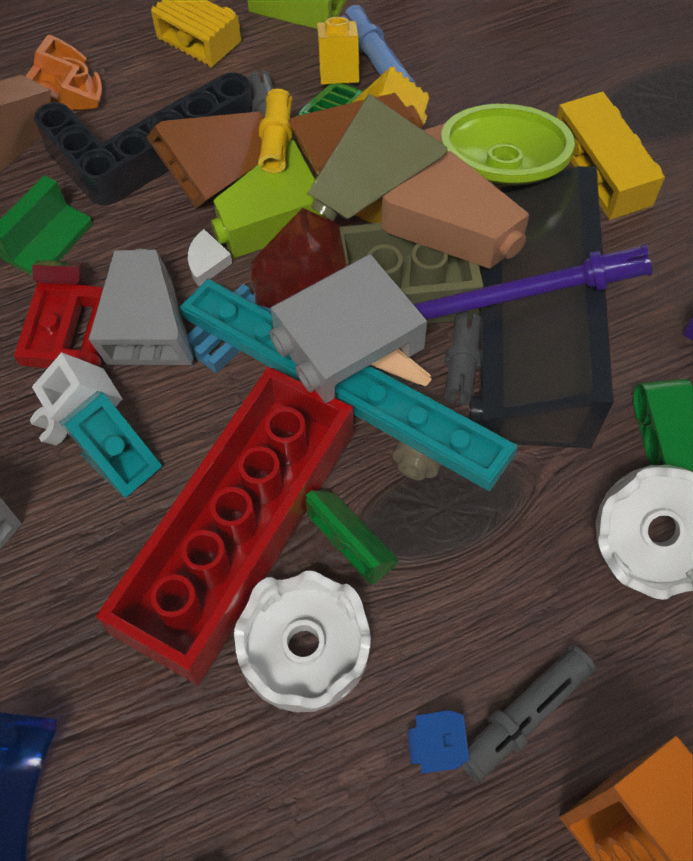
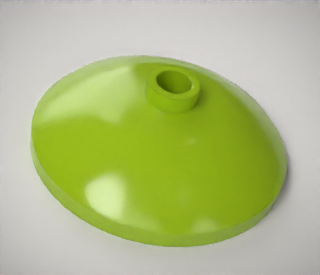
[441,104,575,186]

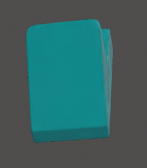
[59,391,162,498]

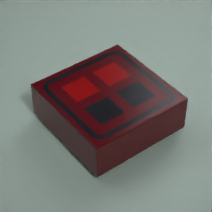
[32,260,83,284]

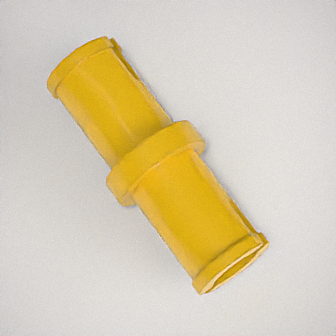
[258,89,293,173]

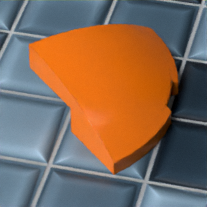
[25,34,102,110]

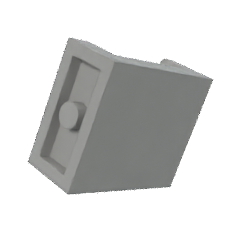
[269,254,427,403]

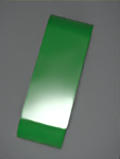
[633,379,693,472]

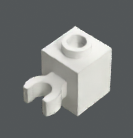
[30,352,122,446]

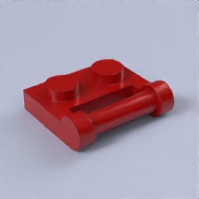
[14,283,104,368]

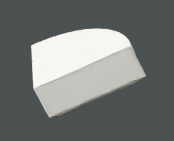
[188,229,232,287]

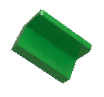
[0,175,93,276]

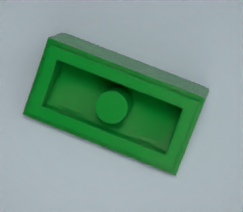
[305,490,398,585]

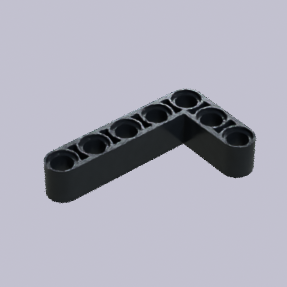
[34,72,252,206]

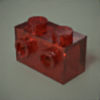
[250,208,347,309]

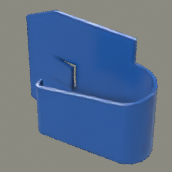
[407,710,470,774]

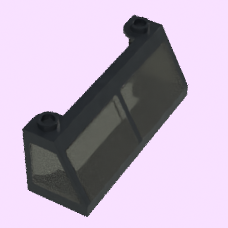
[469,166,614,449]

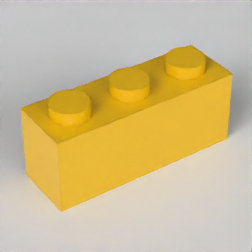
[557,91,665,220]

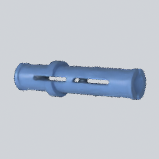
[342,5,416,85]

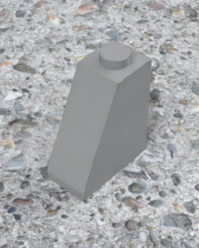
[89,249,193,365]

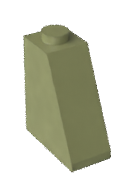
[307,94,448,221]

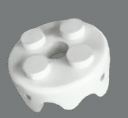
[596,465,693,600]
[234,571,371,712]

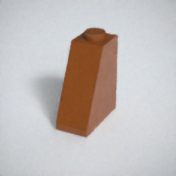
[288,93,424,176]
[146,111,264,209]

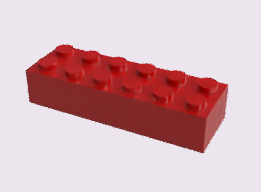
[95,366,354,686]

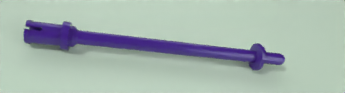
[413,243,653,320]

